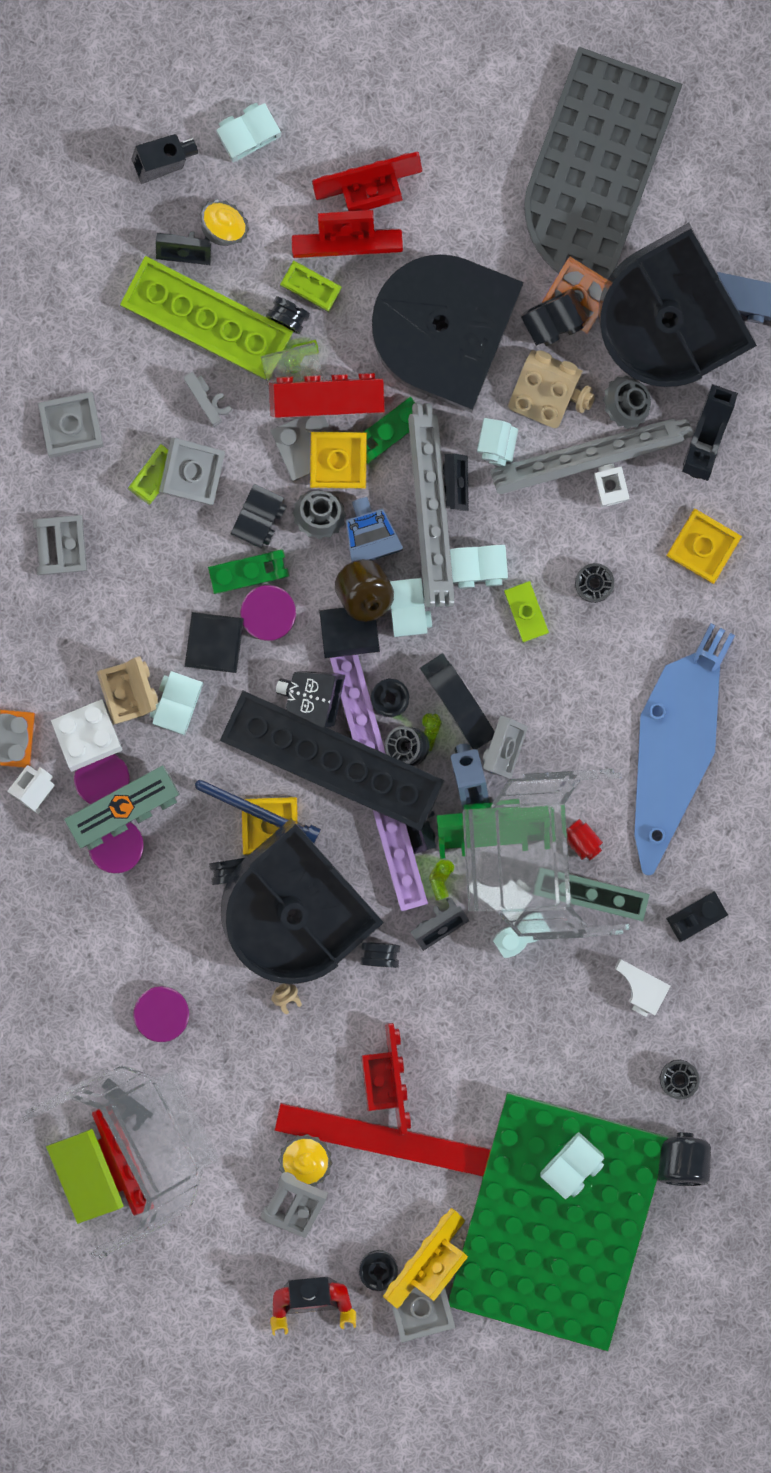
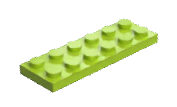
[120,256,293,381]

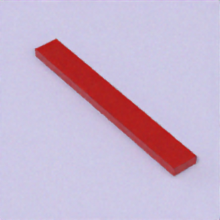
[274,1103,491,1177]

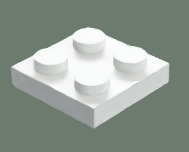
[51,699,123,772]

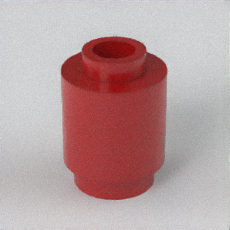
[563,819,603,861]

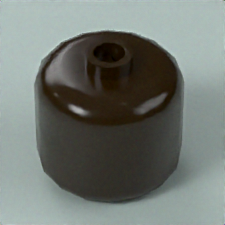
[335,559,394,622]

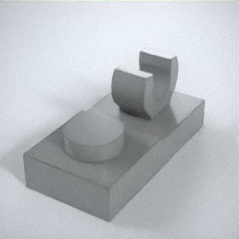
[183,372,232,427]

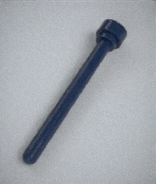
[195,780,321,844]

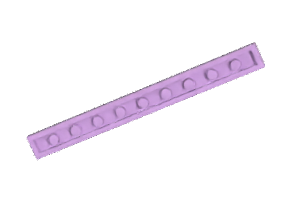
[330,655,428,911]

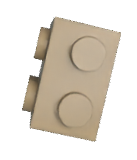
[508,349,583,428]
[97,656,158,725]

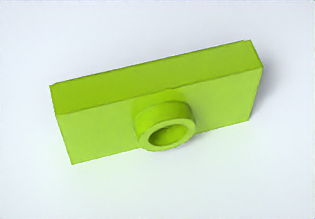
[280,260,342,312]
[127,444,168,505]
[504,581,549,643]

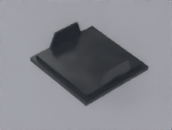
[184,612,244,673]

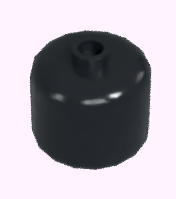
[658,1132,711,1186]

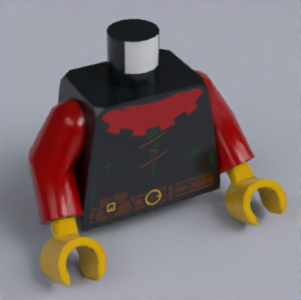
[270,1277,356,1336]

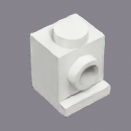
[593,464,630,508]
[7,765,55,814]

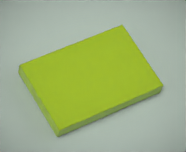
[46,1129,124,1224]

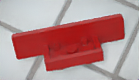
[312,152,423,211]
[292,210,403,258]
[361,1023,411,1136]
[92,1104,152,1216]

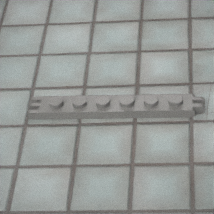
[408,403,455,607]
[490,419,693,494]

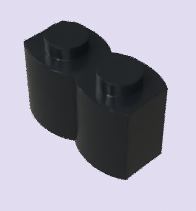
[521,289,588,346]
[230,484,287,549]

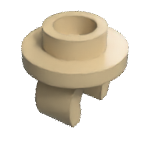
[570,386,595,413]
[271,984,302,1015]

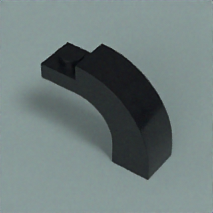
[682,384,738,481]
[420,653,495,750]

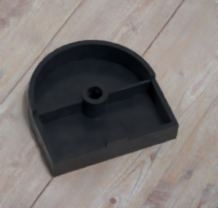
[598,222,757,387]
[372,254,524,413]
[221,818,384,984]

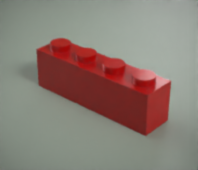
[269,373,385,418]

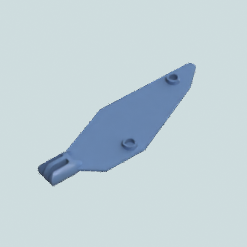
[634,623,735,875]

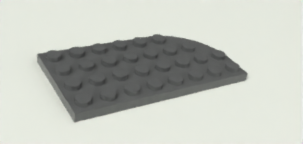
[524,47,683,280]

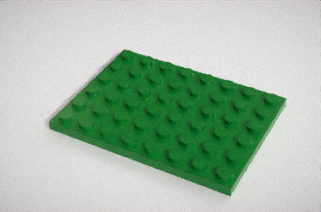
[448,1092,668,1351]

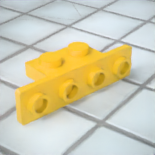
[383,1208,468,1309]

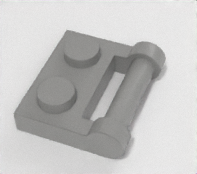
[33,515,87,575]
[261,1172,328,1238]

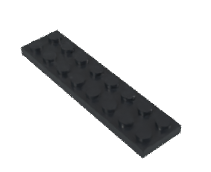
[220,690,445,832]

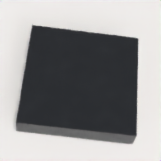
[319,607,380,658]

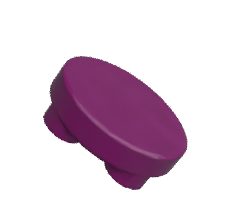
[240,585,296,641]
[74,754,130,804]
[88,822,144,873]
[133,986,190,1042]

